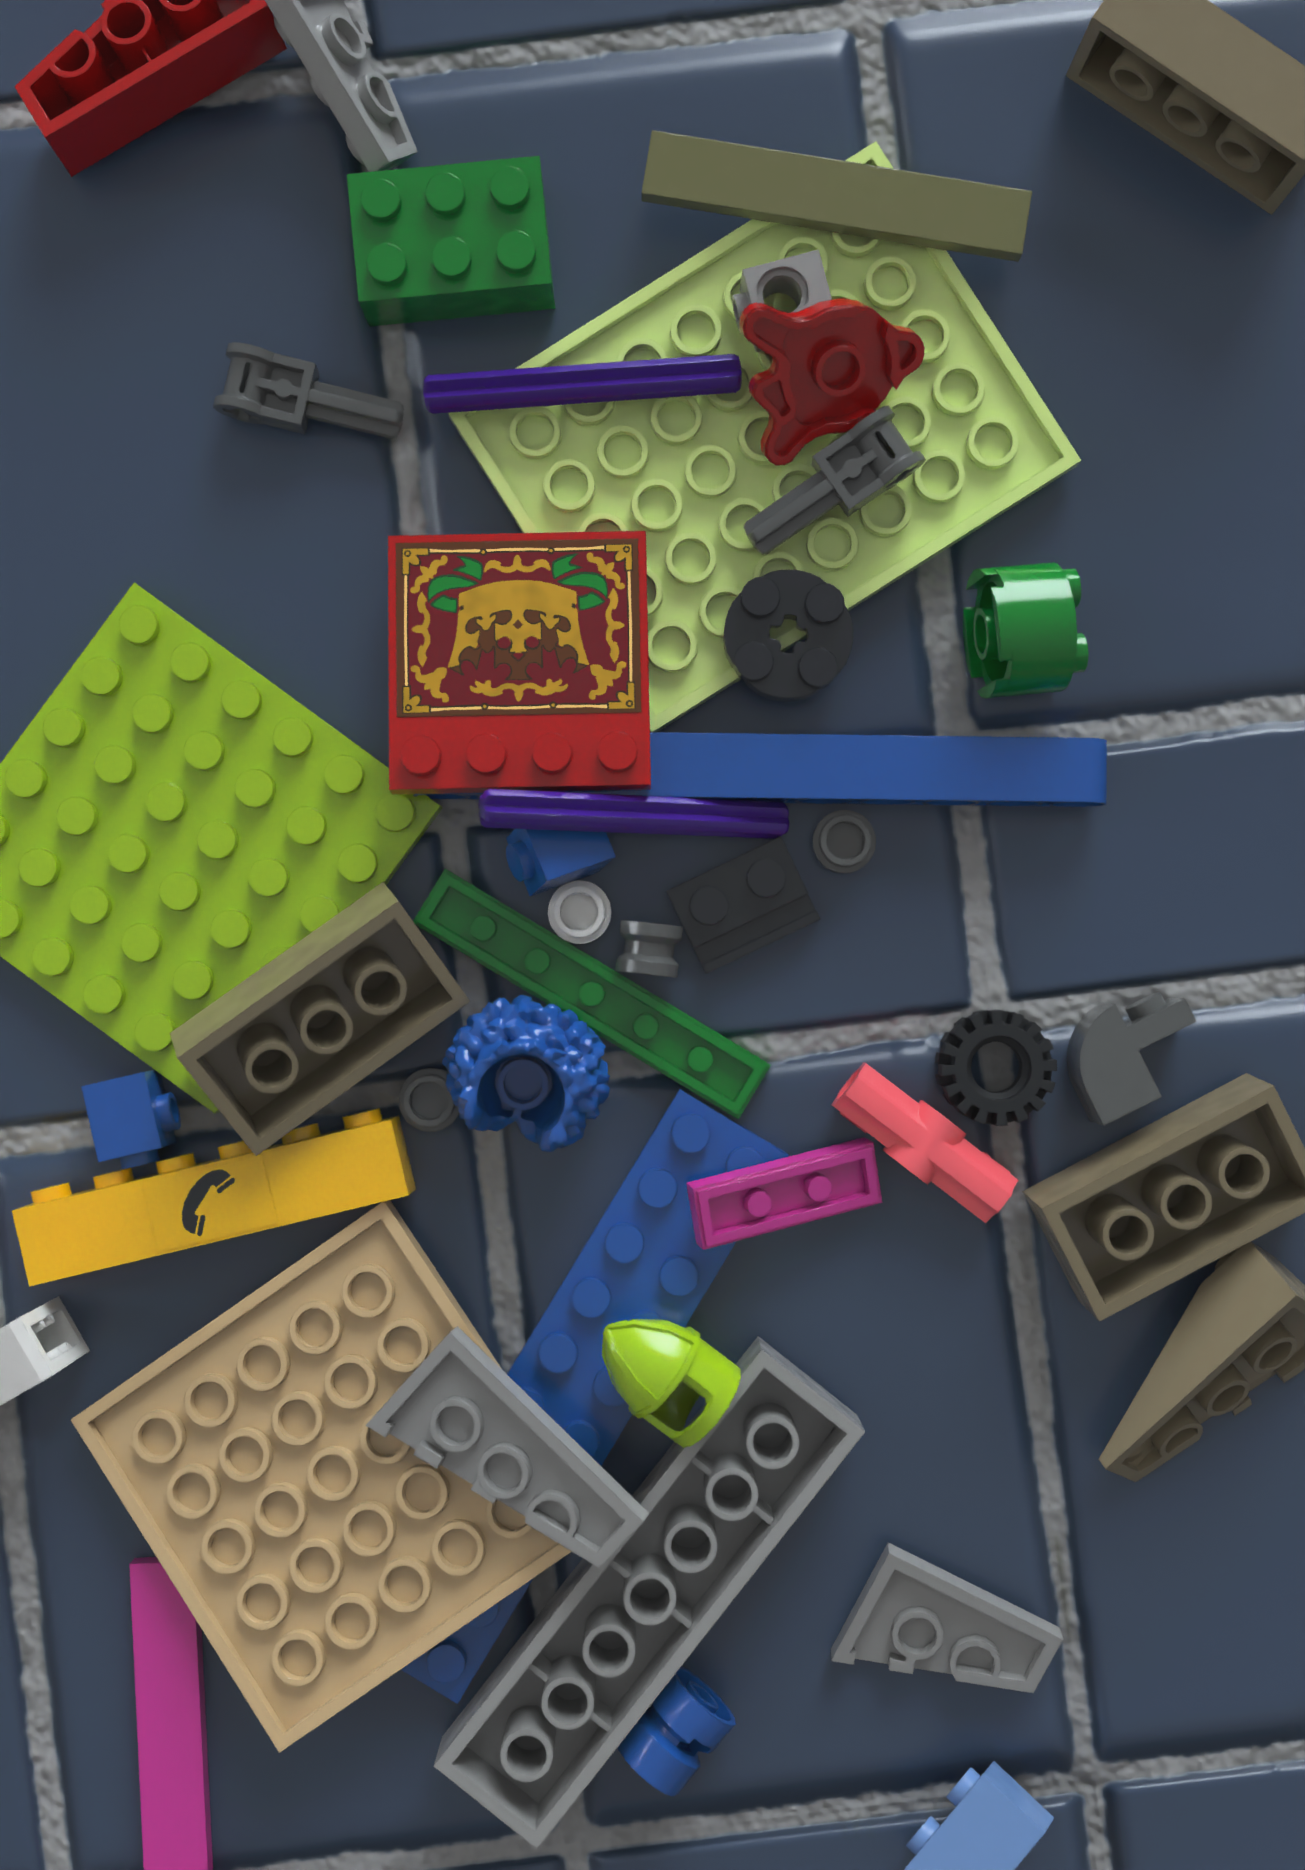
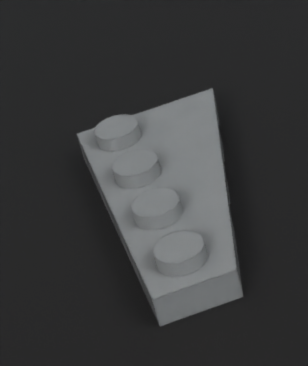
[366,1326,649,1568]

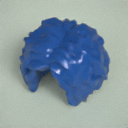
[442,995,610,1152]

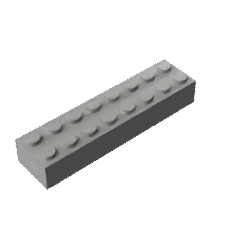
[434,1336,865,1849]

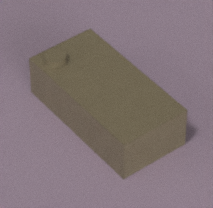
[1065,0,1305,215]
[170,882,470,1156]
[1023,1073,1305,1322]

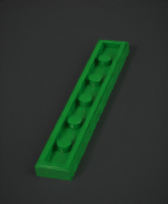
[413,869,771,1119]

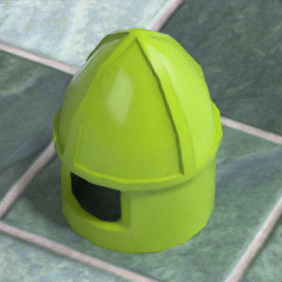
[602,1319,741,1448]

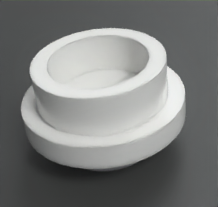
[548,881,611,944]

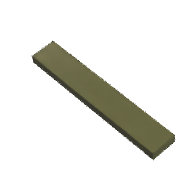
[641,130,1032,262]

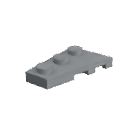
[831,1542,1063,1693]

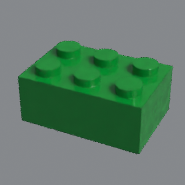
[347,156,556,327]

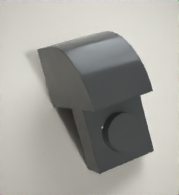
[1067,992,1197,1126]

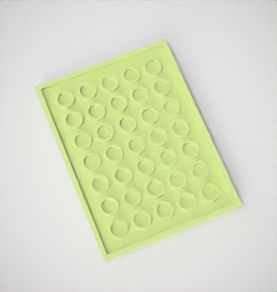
[448,141,1081,732]

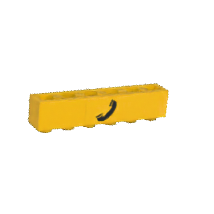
[12,1108,416,1287]

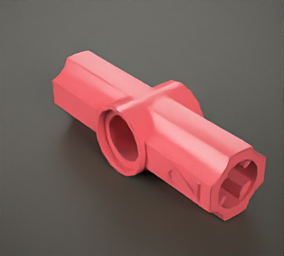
[831,1062,1019,1223]

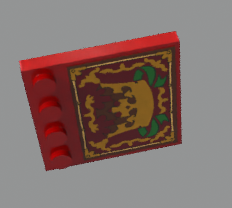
[388,531,651,795]

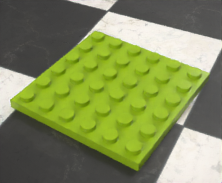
[0,582,443,1114]

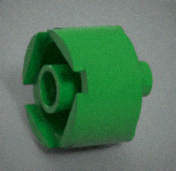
[963,562,1089,699]

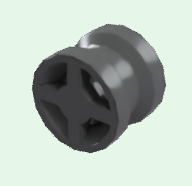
[615,920,683,978]

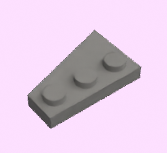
[265,0,418,172]

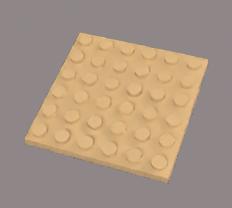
[71,1200,572,1753]

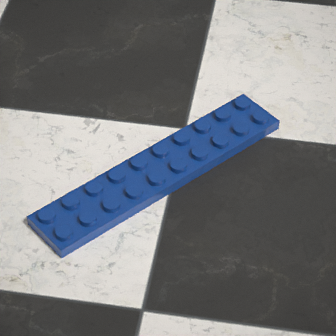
[401,1088,789,1704]

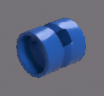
[617,1666,736,1797]

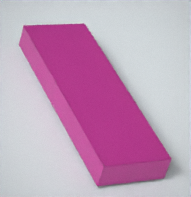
[686,1137,882,1250]

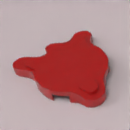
[739,298,925,465]

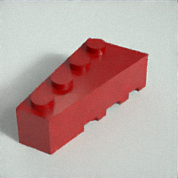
[14,0,287,177]

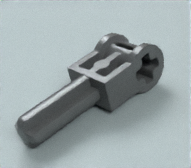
[213,342,404,439]
[743,405,926,554]

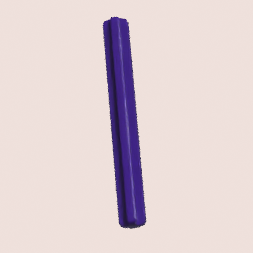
[423,354,742,414]
[478,789,790,839]

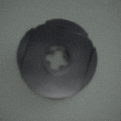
[723,569,853,702]

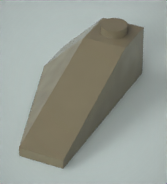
[1099,1241,1305,1482]

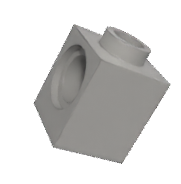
[732,250,832,352]

